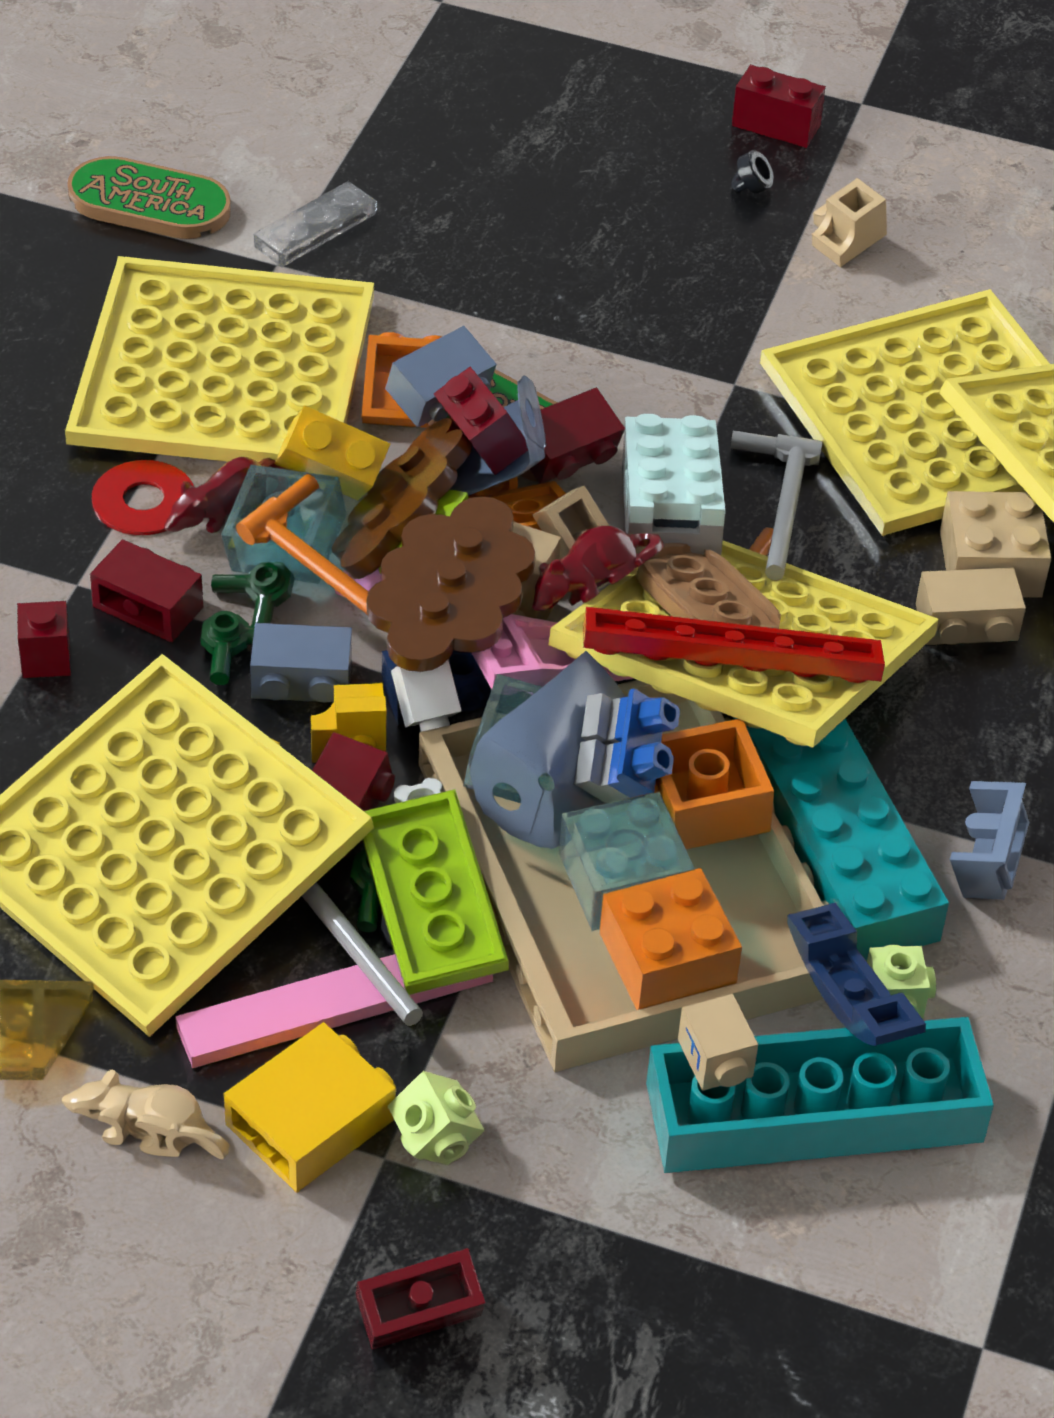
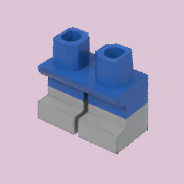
[574,688,680,803]

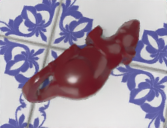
[164,457,290,533]
[532,526,665,611]

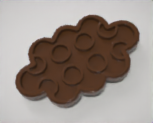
[331,418,473,579]
[366,496,535,672]

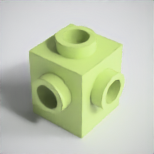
[867,945,936,1019]
[388,1071,485,1165]

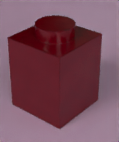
[17,601,71,678]

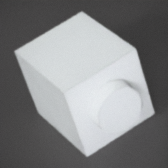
[391,660,461,732]

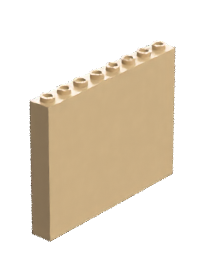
[419,680,829,1072]

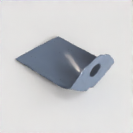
[450,375,546,496]
[470,651,626,849]

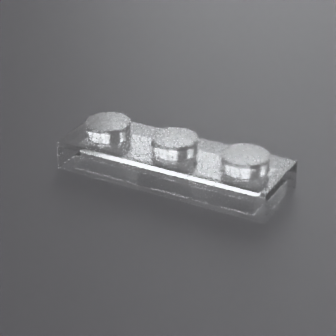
[254,181,376,267]

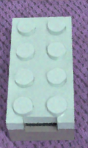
[622,414,725,555]

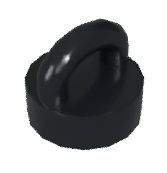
[731,150,774,194]

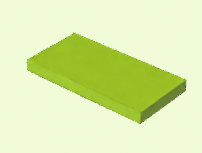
[362,789,509,995]

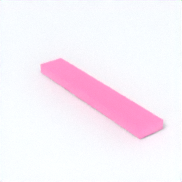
[176,954,493,1068]

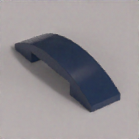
[787,903,926,1046]

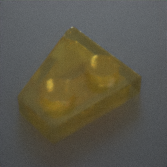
[0,980,94,1080]

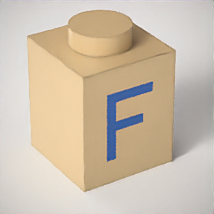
[678,993,758,1091]

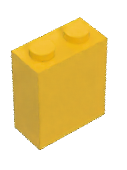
[274,405,391,501]
[224,1022,396,1193]

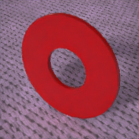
[92,460,194,535]

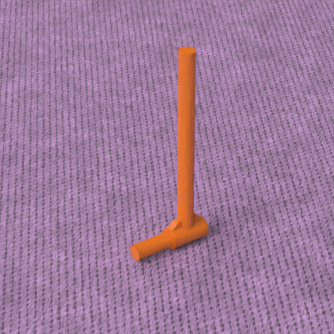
[236,474,369,614]

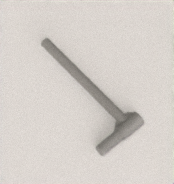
[730,431,822,581]
[302,882,423,1026]

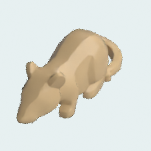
[62,1070,230,1159]

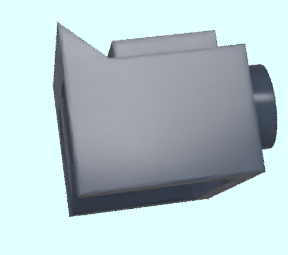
[950,781,1029,900]

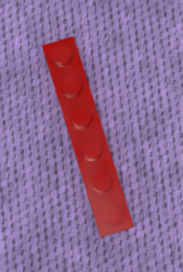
[583,607,885,683]

